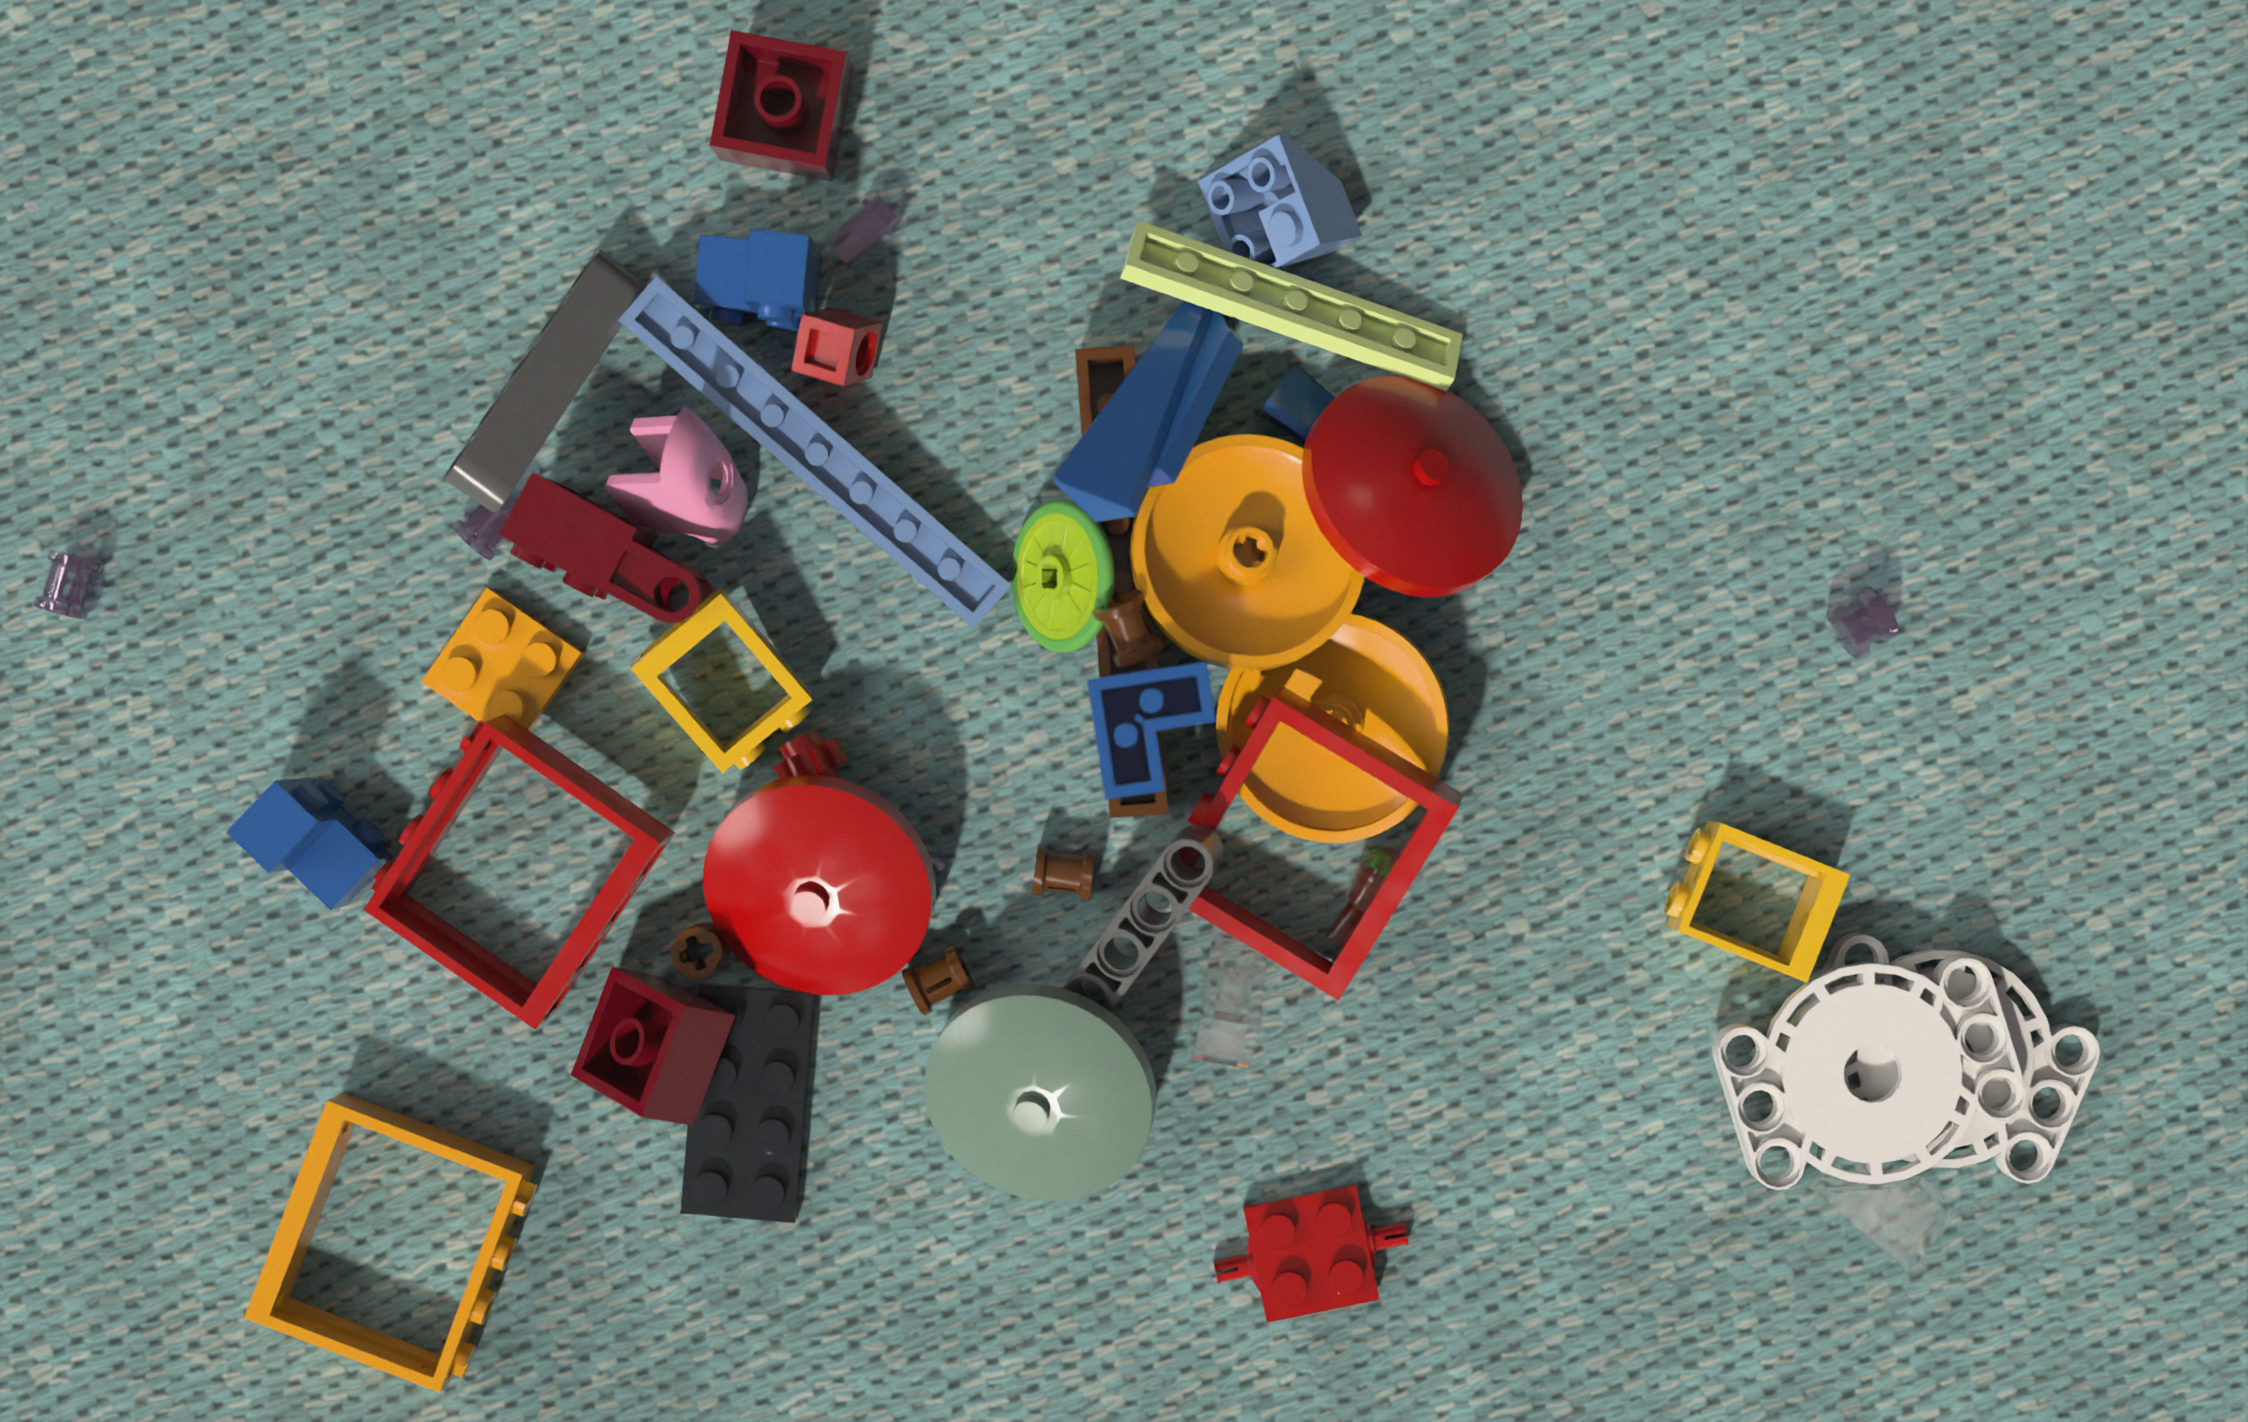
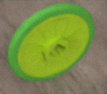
[1011,500,1115,653]

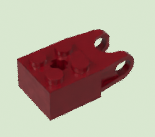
[498,472,714,624]

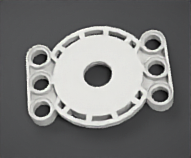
[1810,933,2100,1183]
[1712,955,2027,1190]

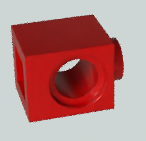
[791,307,883,386]

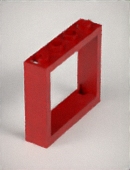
[1180,686,1464,1001]
[363,714,676,1030]

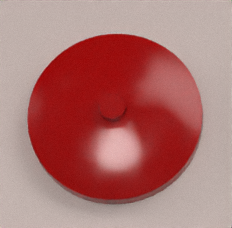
[1302,376,1523,597]
[703,775,936,995]

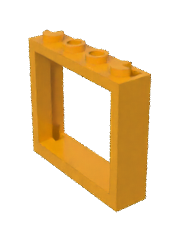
[244,1092,537,1393]

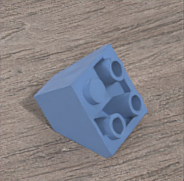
[1198,133,1362,271]

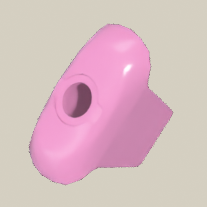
[605,407,748,545]

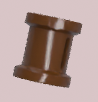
[1092,589,1165,667]
[1033,844,1095,901]
[670,922,731,979]
[901,944,976,1016]

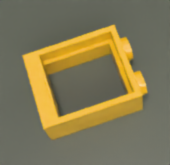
[630,586,812,774]
[1664,820,1850,983]

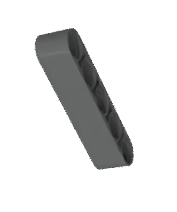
[443,249,648,513]
[1062,825,1223,1012]

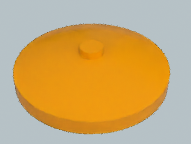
[1130,434,1365,671]
[1216,611,1450,843]

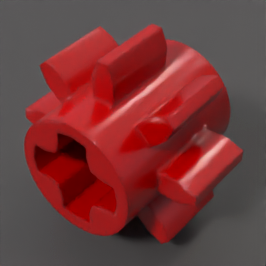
[773,729,848,780]

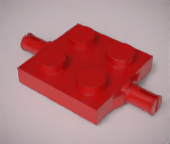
[1213,1184,1409,1323]

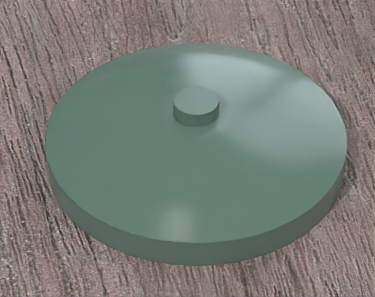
[924,984,1156,1201]

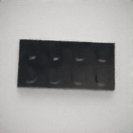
[680,982,816,1223]

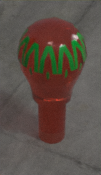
[1325,846,1400,947]

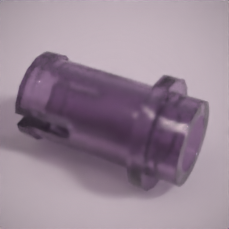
[825,194,901,267]

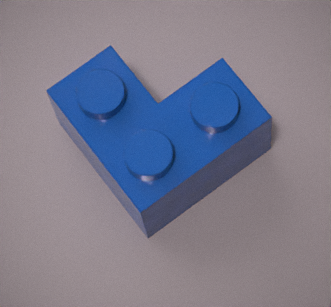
[693,229,822,331]
[1087,662,1216,800]
[226,778,394,910]

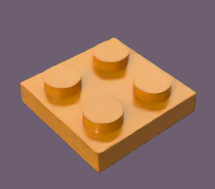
[421,587,585,732]

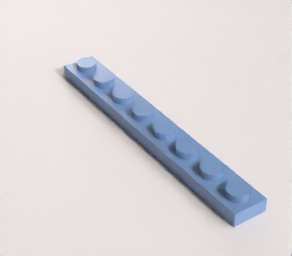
[618,276,1012,629]

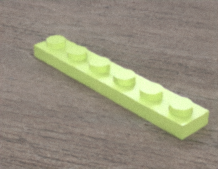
[1121,220,1463,391]

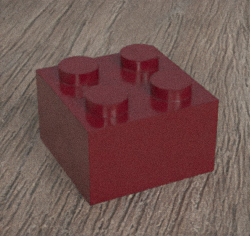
[709,30,854,182]
[571,966,735,1126]

